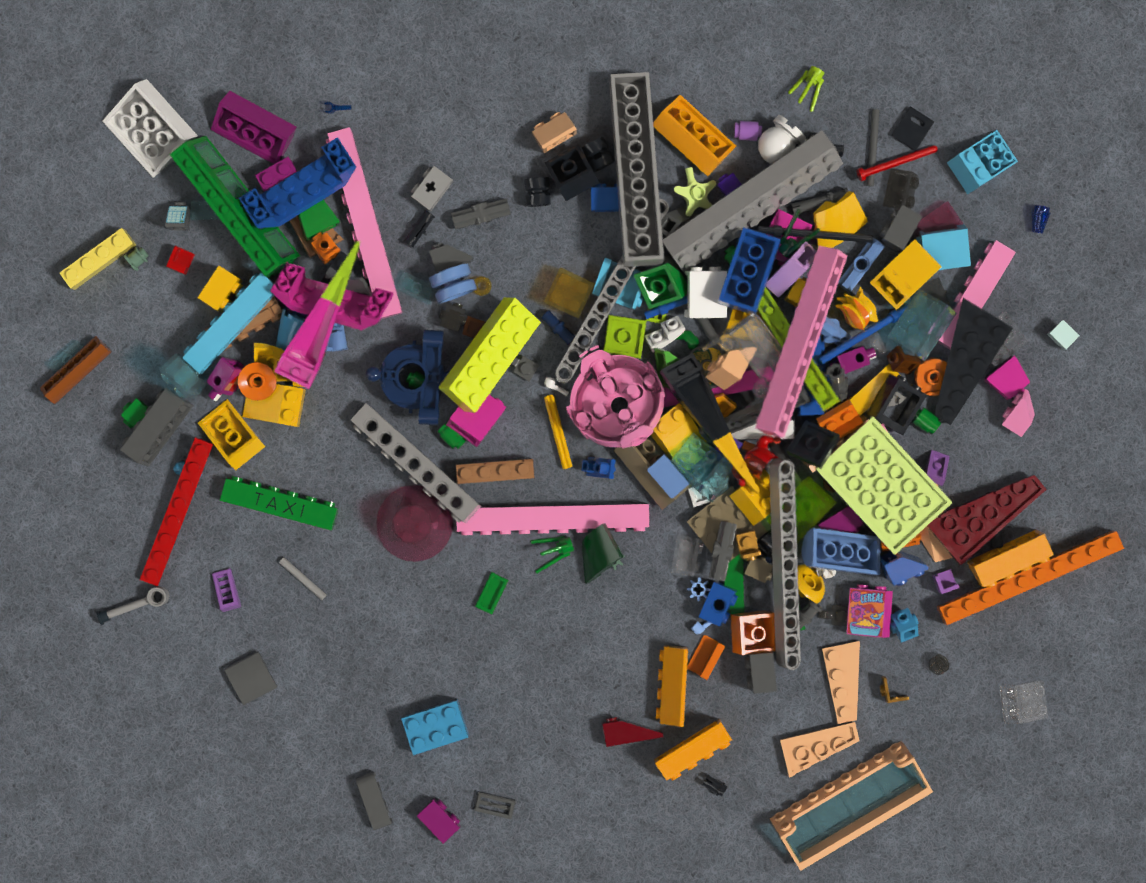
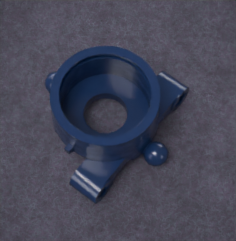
[366,330,450,425]

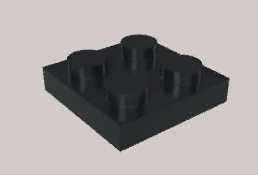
[787,420,840,469]

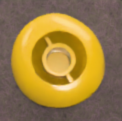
[797,564,825,603]

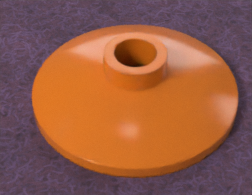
[238,362,277,401]

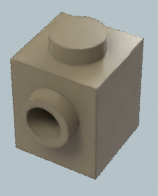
[743,556,773,583]

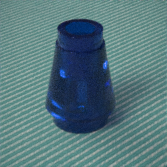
[1032,205,1051,234]

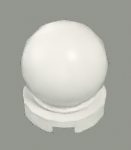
[758,115,806,164]

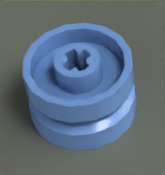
[428,263,477,304]

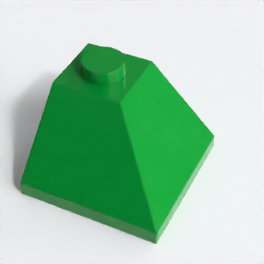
[634,263,688,309]

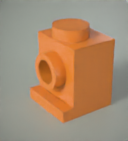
[311,232,340,264]

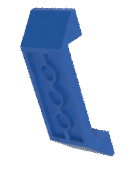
[239,137,356,228]

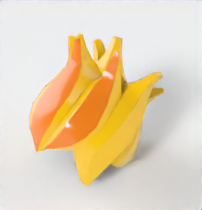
[835,287,878,330]

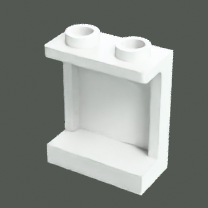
[684,267,727,318]

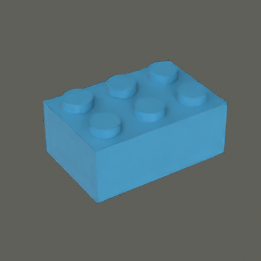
[401,699,469,755]

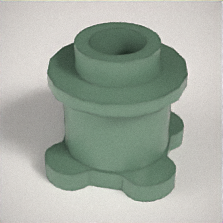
[124,247,149,271]

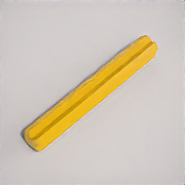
[544,395,572,469]

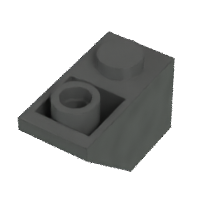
[661,206,699,239]

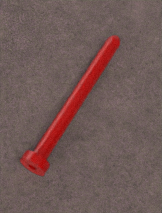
[856,145,938,182]

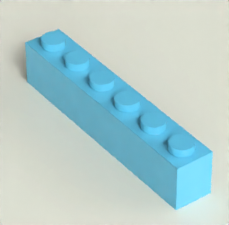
[182,273,275,374]

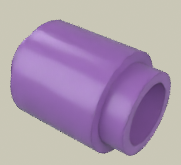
[734,121,762,141]

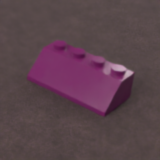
[211,90,297,164]

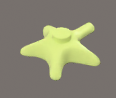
[674,167,716,216]

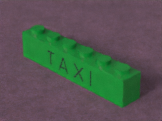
[220,476,339,531]

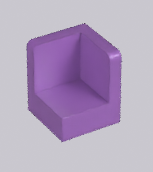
[932,569,959,594]

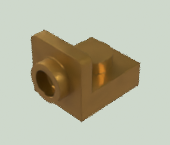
[735,530,761,561]

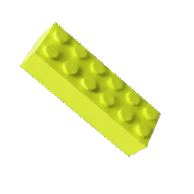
[438,297,541,413]

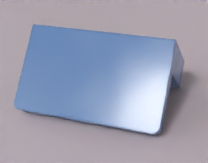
[647,454,689,498]

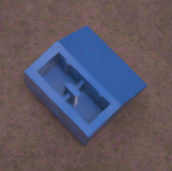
[880,551,929,586]

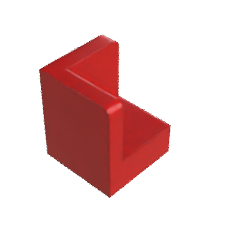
[166,245,195,275]

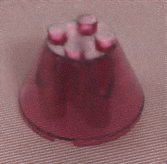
[377,485,453,562]

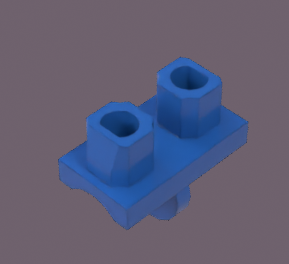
[581,457,616,479]

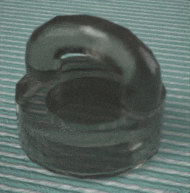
[928,654,949,675]

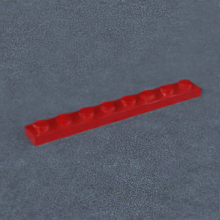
[140,437,213,586]

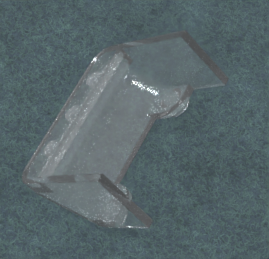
[702,314,782,409]

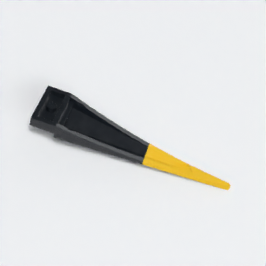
[660,353,759,495]

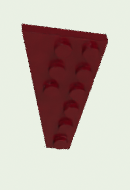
[927,475,1047,565]

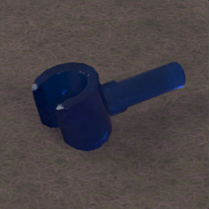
[324,102,352,114]

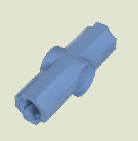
[838,238,885,293]
[821,317,852,346]

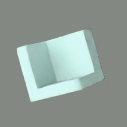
[1047,320,1080,350]

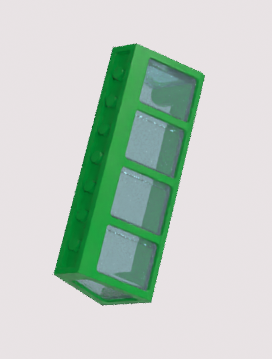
[169,136,301,280]

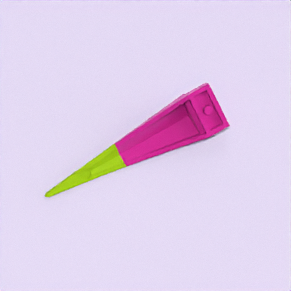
[274,240,360,389]

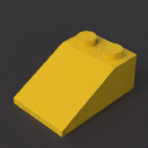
[242,380,306,427]
[198,399,266,471]
[651,403,712,474]

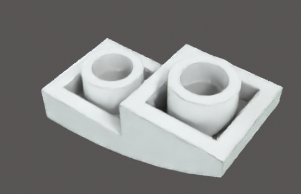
[644,316,685,353]

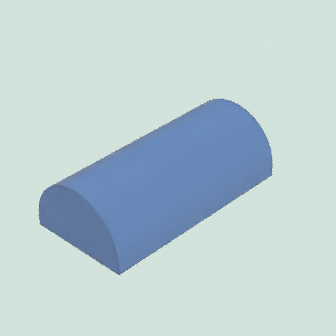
[802,528,880,576]

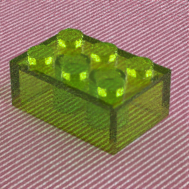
[766,476,837,544]

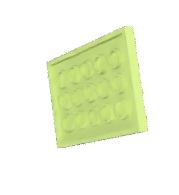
[816,417,952,555]

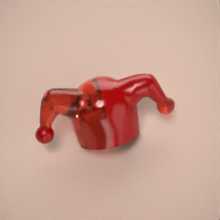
[731,435,781,487]

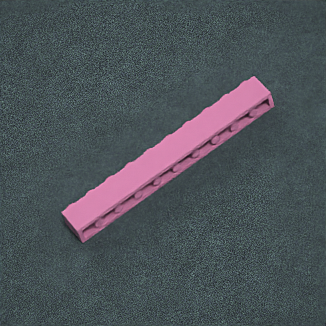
[326,127,402,319]
[755,246,847,438]
[457,504,649,535]

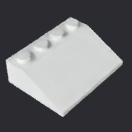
[103,79,198,178]

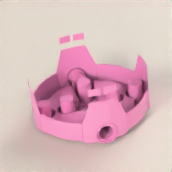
[566,346,665,449]

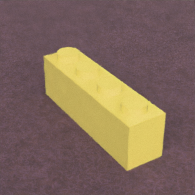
[60,228,136,290]

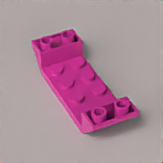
[271,263,394,330]

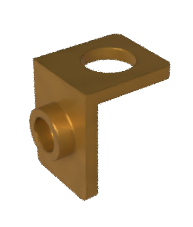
[880,676,909,703]

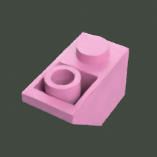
[1002,389,1035,437]

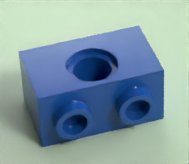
[699,581,738,627]

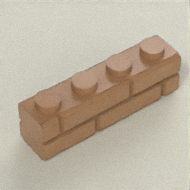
[205,296,283,351]
[456,459,535,484]

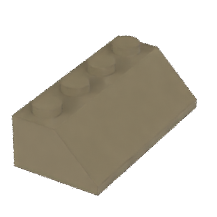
[614,435,695,510]

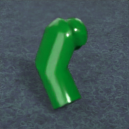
[675,330,699,350]

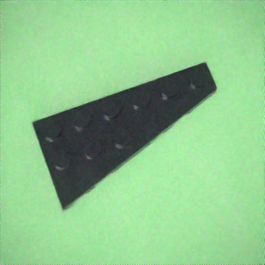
[935,297,1013,425]

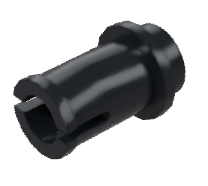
[702,774,728,796]

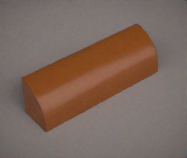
[40,336,112,404]

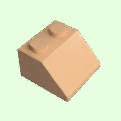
[532,112,577,153]
[705,347,756,390]

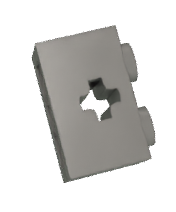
[411,166,453,212]

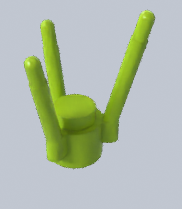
[788,66,825,112]

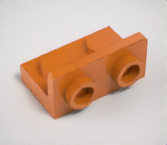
[816,399,864,439]

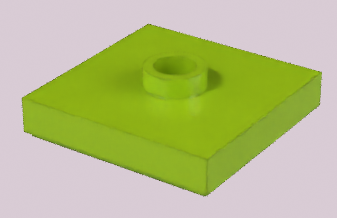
[603,315,647,359]

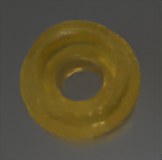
[474,277,492,296]

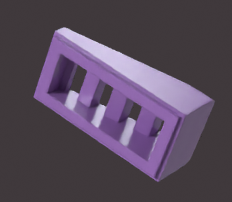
[212,568,241,612]

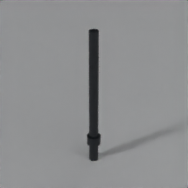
[758,225,873,243]

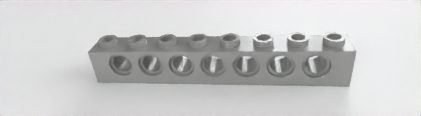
[351,403,481,523]

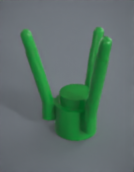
[530,535,574,573]

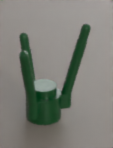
[779,209,820,258]

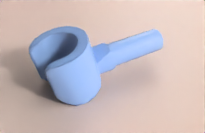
[691,621,712,634]

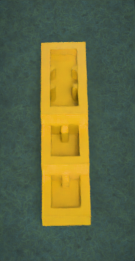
[850,364,900,416]

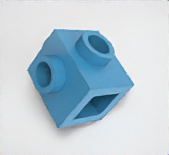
[890,608,919,643]

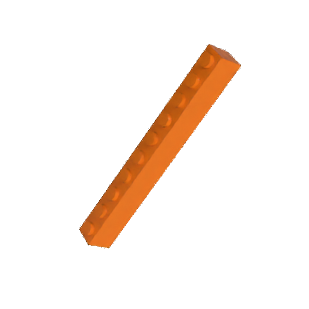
[937,530,1124,625]

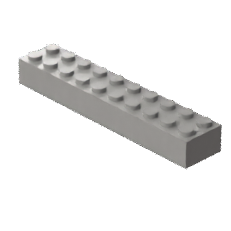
[609,72,664,267]
[663,130,843,273]

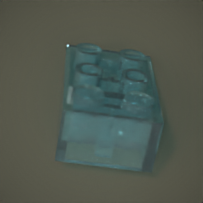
[670,433,737,503]

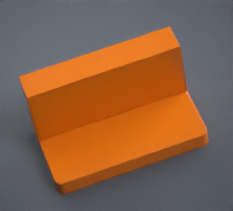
[687,635,725,680]

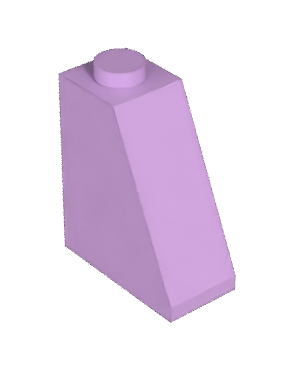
[766,241,817,298]

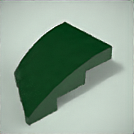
[582,523,624,584]

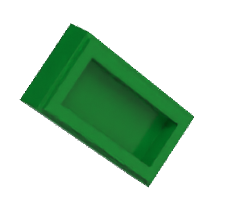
[475,572,509,615]

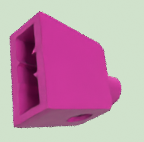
[984,356,1030,400]

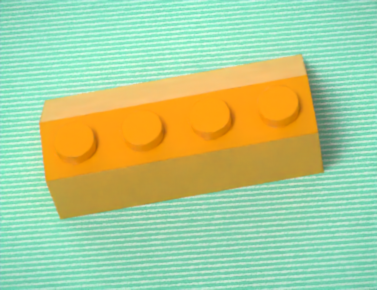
[653,95,736,176]
[967,529,1054,588]
[656,646,688,727]
[654,719,732,781]

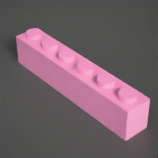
[934,240,1016,349]

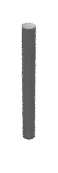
[866,109,880,187]

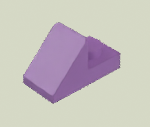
[924,450,950,486]

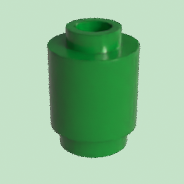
[406,370,425,390]
[912,407,941,435]
[438,421,466,449]

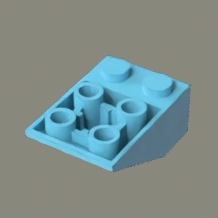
[947,130,1018,194]

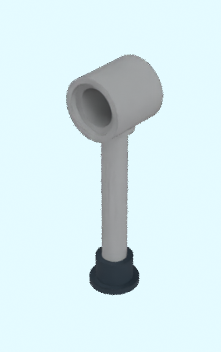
[96,586,170,625]

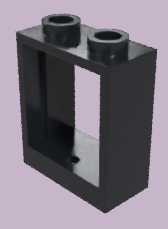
[866,374,926,435]

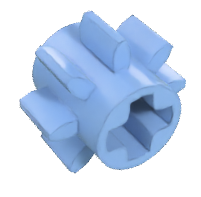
[687,577,711,601]

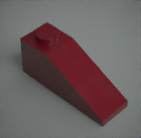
[602,717,663,747]

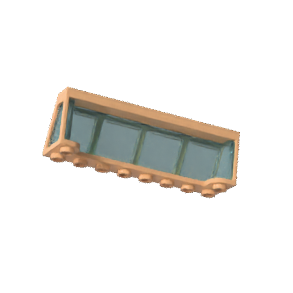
[770,741,933,871]

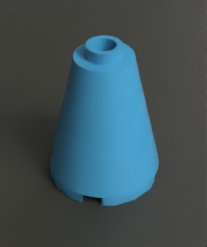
[275,307,309,351]

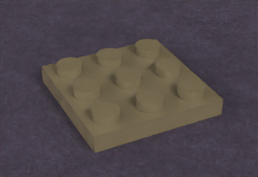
[686,486,768,560]

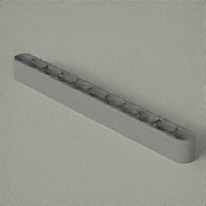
[555,199,669,384]
[769,459,801,670]

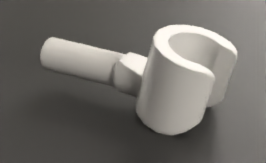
[544,377,569,396]

